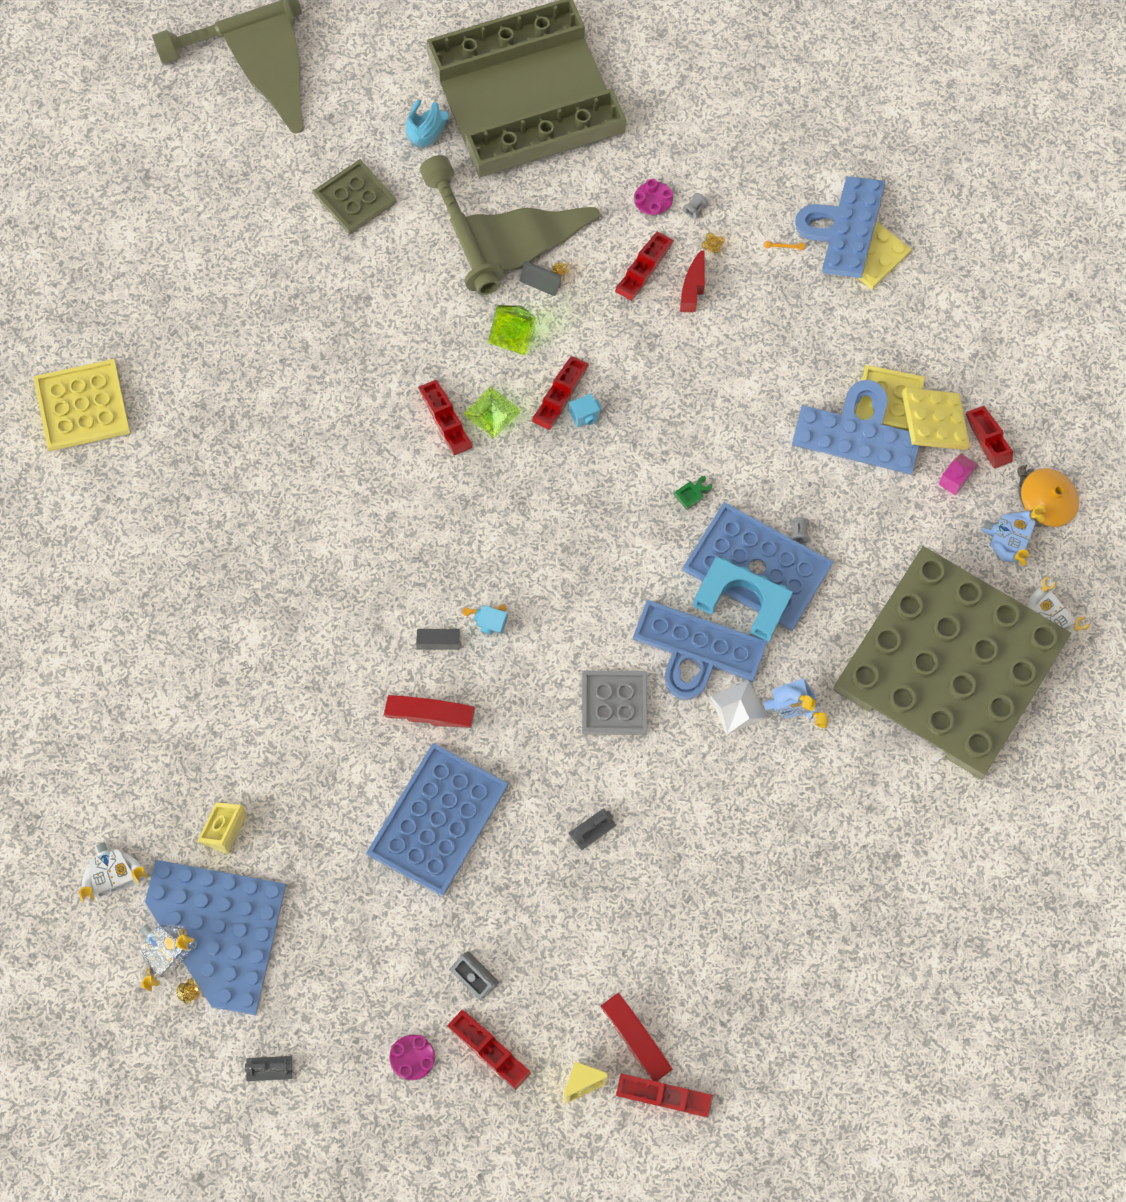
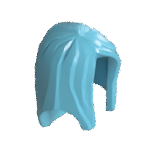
[406,100,449,148]

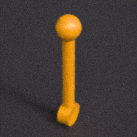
[764,241,805,251]
[462,604,507,616]

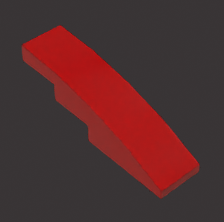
[615,231,674,301]
[532,355,589,430]
[418,379,473,456]
[384,695,475,728]
[600,992,673,1082]
[447,1009,531,1090]
[616,1073,713,1118]

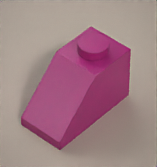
[939,454,978,496]

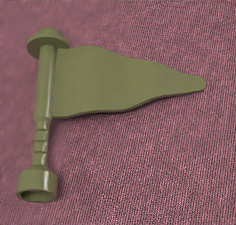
[152,0,303,134]
[420,155,600,295]

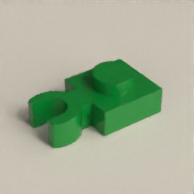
[674,476,713,510]

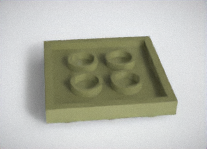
[313,159,396,235]

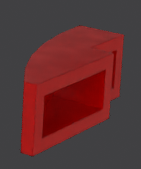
[680,250,705,312]
[966,405,1013,469]

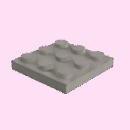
[582,671,647,735]

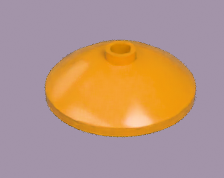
[1021,468,1079,527]

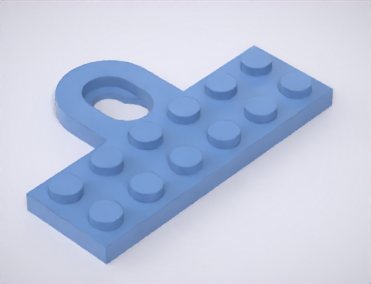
[795,176,885,278]
[792,380,919,475]
[633,600,767,700]

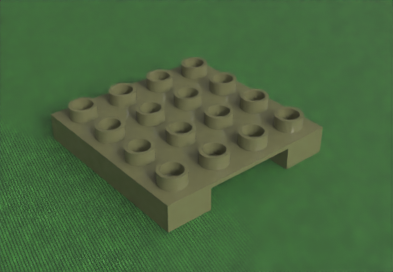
[427,0,626,178]
[833,546,1072,780]

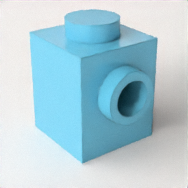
[569,394,602,427]
[474,605,509,635]

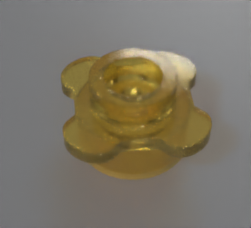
[702,232,725,253]
[551,261,570,276]
[177,978,198,1005]

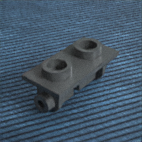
[568,808,617,850]
[245,1056,293,1081]

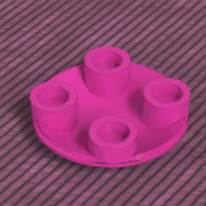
[634,179,673,215]
[389,1035,435,1080]

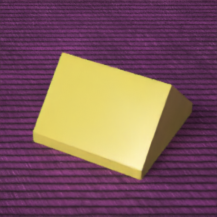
[197,802,247,854]
[563,1062,608,1104]

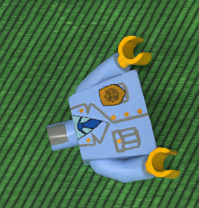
[982,506,1046,566]
[764,678,828,728]

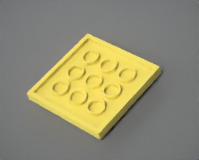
[33,359,131,452]

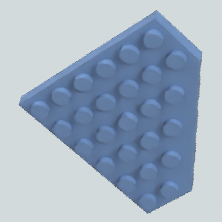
[145,860,286,1016]

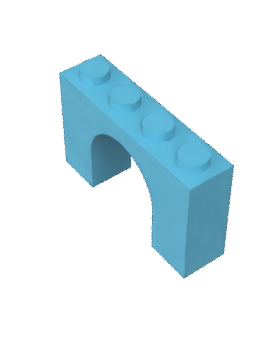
[693,556,793,642]

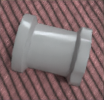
[683,193,708,219]
[790,517,809,543]

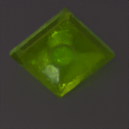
[488,305,536,355]
[463,386,521,438]

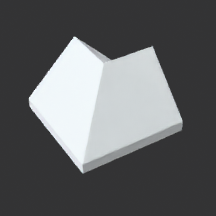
[710,681,767,734]

